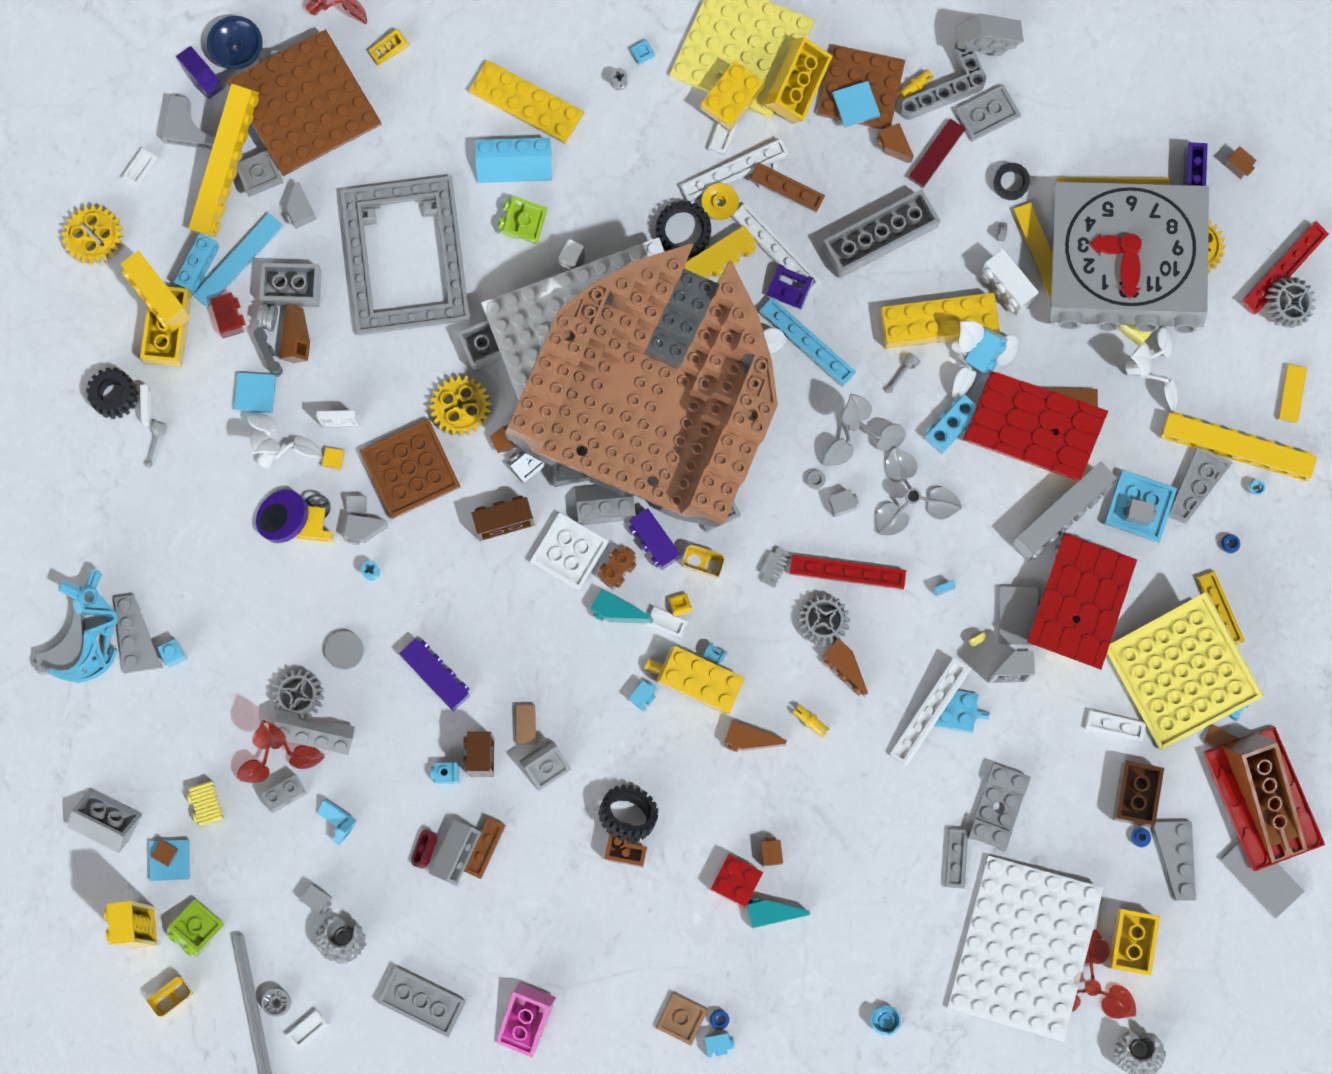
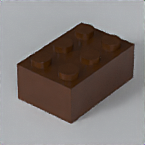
[471,496,535,541]
[463,731,495,777]
[1112,760,1164,828]

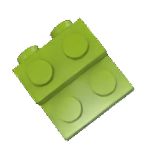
[497,196,547,244]
[167,899,224,957]

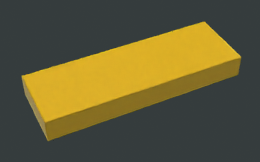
[1278,364,1307,423]

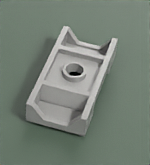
[968,764,1031,852]

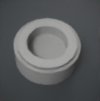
[806,470,825,490]

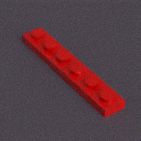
[1241,221,1329,315]
[789,555,906,590]

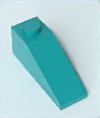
[590,589,654,623]
[747,898,810,929]

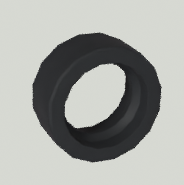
[993,163,1030,201]

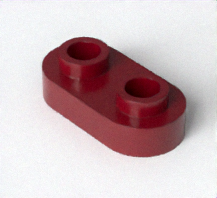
[411,829,437,869]

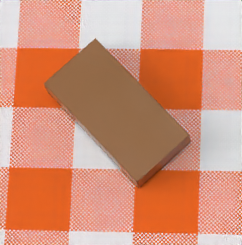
[516,705,536,745]

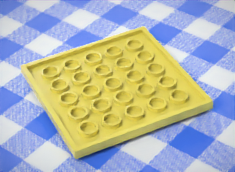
[670,0,815,119]
[1107,592,1264,750]

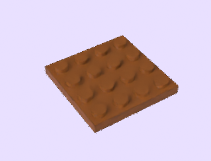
[817,44,905,129]
[360,419,461,520]

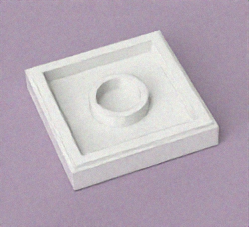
[317,410,360,427]

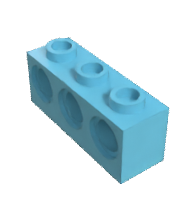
[174,233,220,296]
[925,395,976,455]

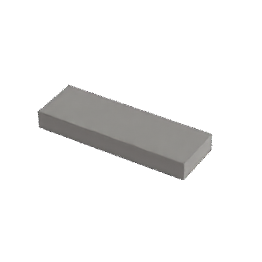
[944,828,968,889]

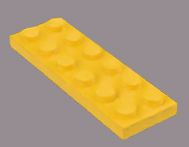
[469,60,584,145]

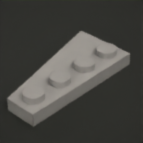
[1168,447,1233,524]
[114,595,163,674]
[1153,821,1196,901]

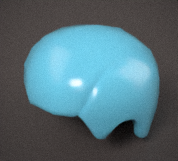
[870,1005,901,1036]

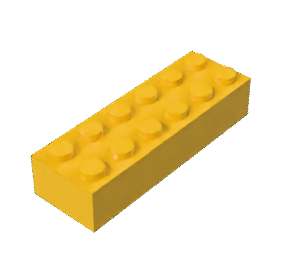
[880,293,1000,349]
[104,901,158,949]

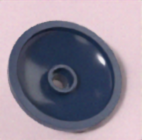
[207,16,263,70]

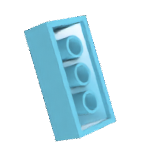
[475,138,552,183]

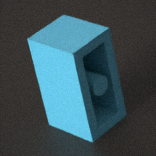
[965,328,1008,373]

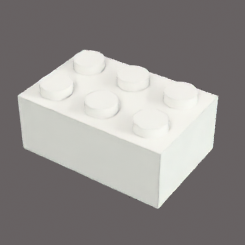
[981,249,1039,316]

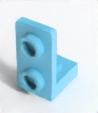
[317,799,357,845]

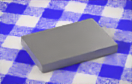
[954,84,1021,142]
[999,586,1038,645]

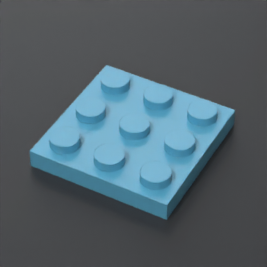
[1104,470,1177,543]

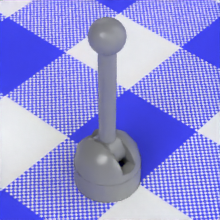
[886,352,921,393]
[145,422,168,468]

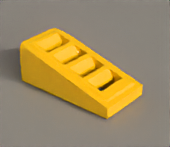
[368,28,410,65]

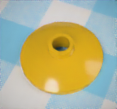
[701,183,739,220]

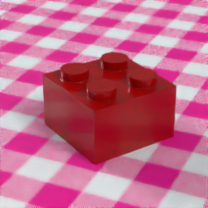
[710,854,763,908]

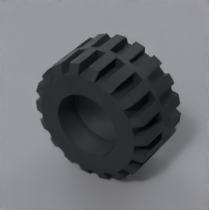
[86,368,138,419]

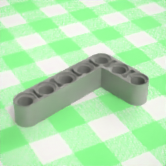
[900,42,987,120]

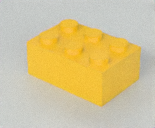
[701,60,765,131]
[1108,909,1160,976]

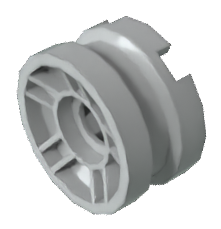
[256,303,278,332]
[261,988,291,1017]

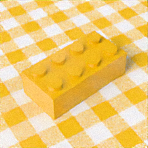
[764,37,833,123]
[120,250,191,332]
[140,287,192,367]
[655,646,745,714]

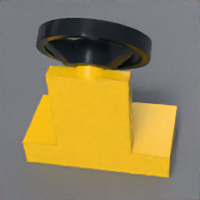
[294,494,334,543]

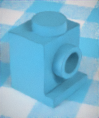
[629,681,657,712]
[431,762,459,784]
[705,1033,735,1058]

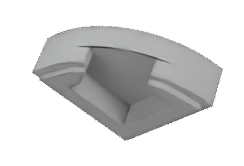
[997,222,1007,242]

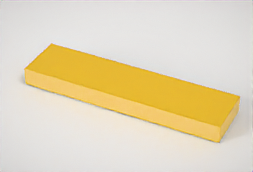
[1196,570,1245,645]

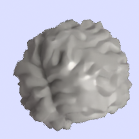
[315,916,366,964]
[1113,1030,1166,1074]

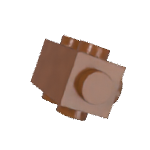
[597,546,637,590]

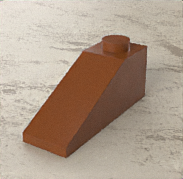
[724,721,787,752]

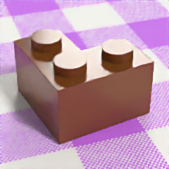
[604,822,647,868]

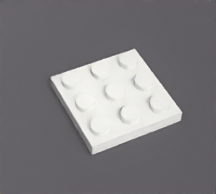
[530,512,609,591]

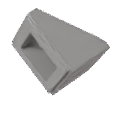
[346,495,367,517]

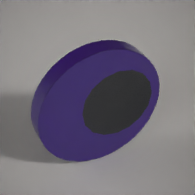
[256,490,309,543]

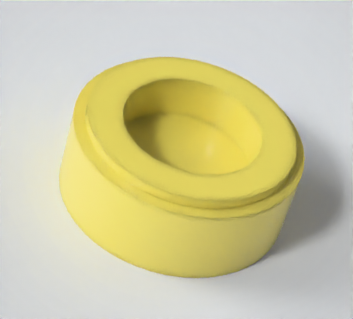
[968,632,987,647]

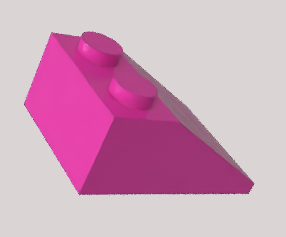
[496,983,556,1058]

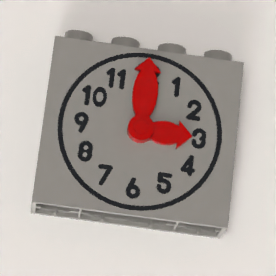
[1050,182,1209,334]

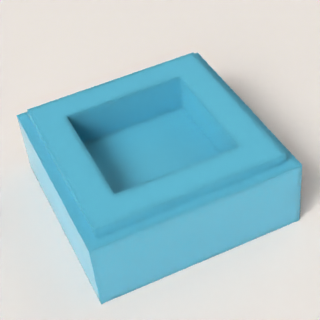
[630,40,655,65]
[934,580,956,597]

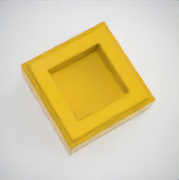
[322,447,345,470]
[668,593,692,617]

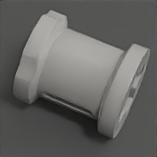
[611,68,627,91]

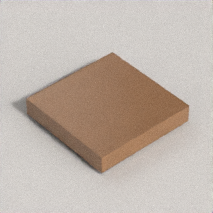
[656,992,708,1046]

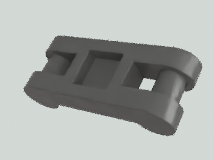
[254,328,283,377]

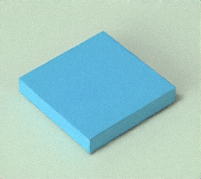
[832,81,880,128]
[234,372,276,413]
[149,840,190,881]

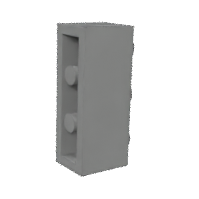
[429,820,482,886]

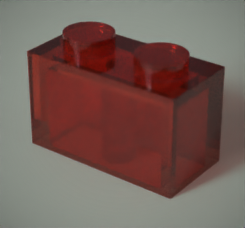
[210,292,246,339]

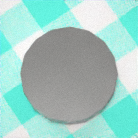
[325,631,364,670]

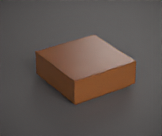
[151,840,178,867]

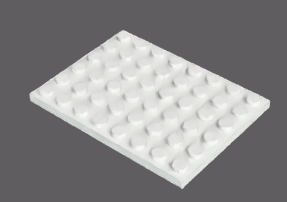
[947,856,1104,1042]

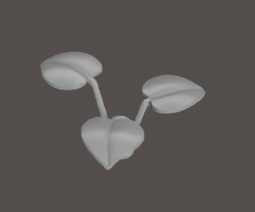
[823,394,906,466]
[877,447,962,535]

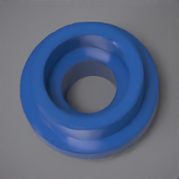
[1221,534,1240,554]
[1131,828,1151,847]
[710,1010,729,1030]

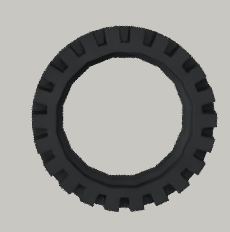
[656,200,711,258]
[598,785,659,842]

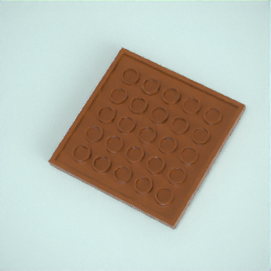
[227,29,382,176]

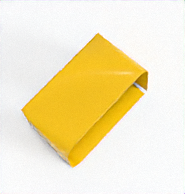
[683,545,724,578]
[146,977,194,1017]

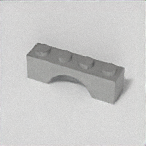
[271,709,355,755]

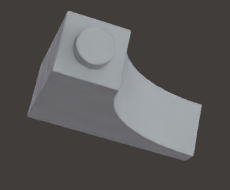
[162,94,215,150]
[34,611,86,675]

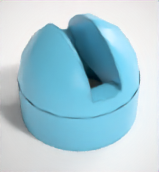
[1249,480,1266,495]

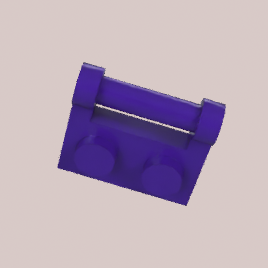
[766,264,815,309]

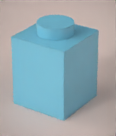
[157,639,187,668]

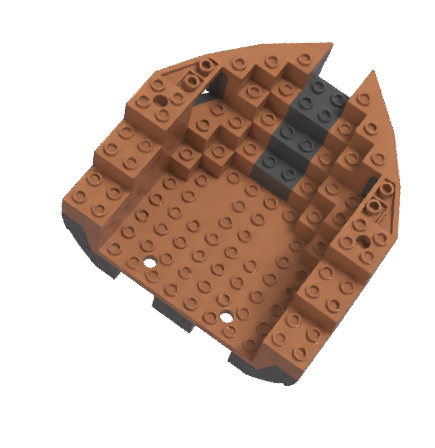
[505,243,778,527]

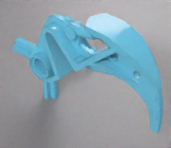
[47,569,118,683]

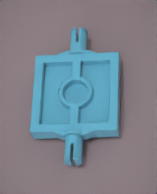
[924,690,990,733]

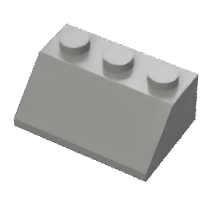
[575,485,636,525]
[988,648,1035,683]
[67,789,142,853]

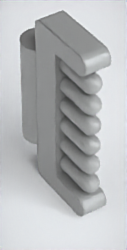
[758,547,792,588]

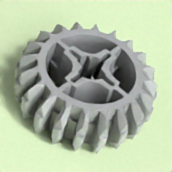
[1265,277,1316,328]
[798,594,850,646]
[271,669,324,721]

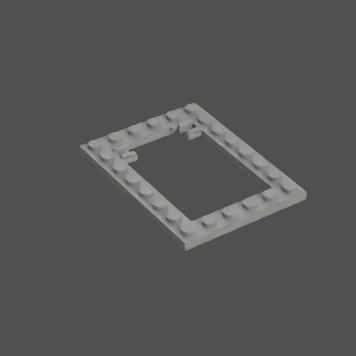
[340,176,470,335]

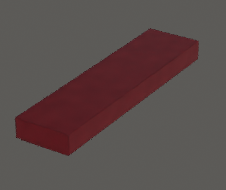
[908,118,966,188]

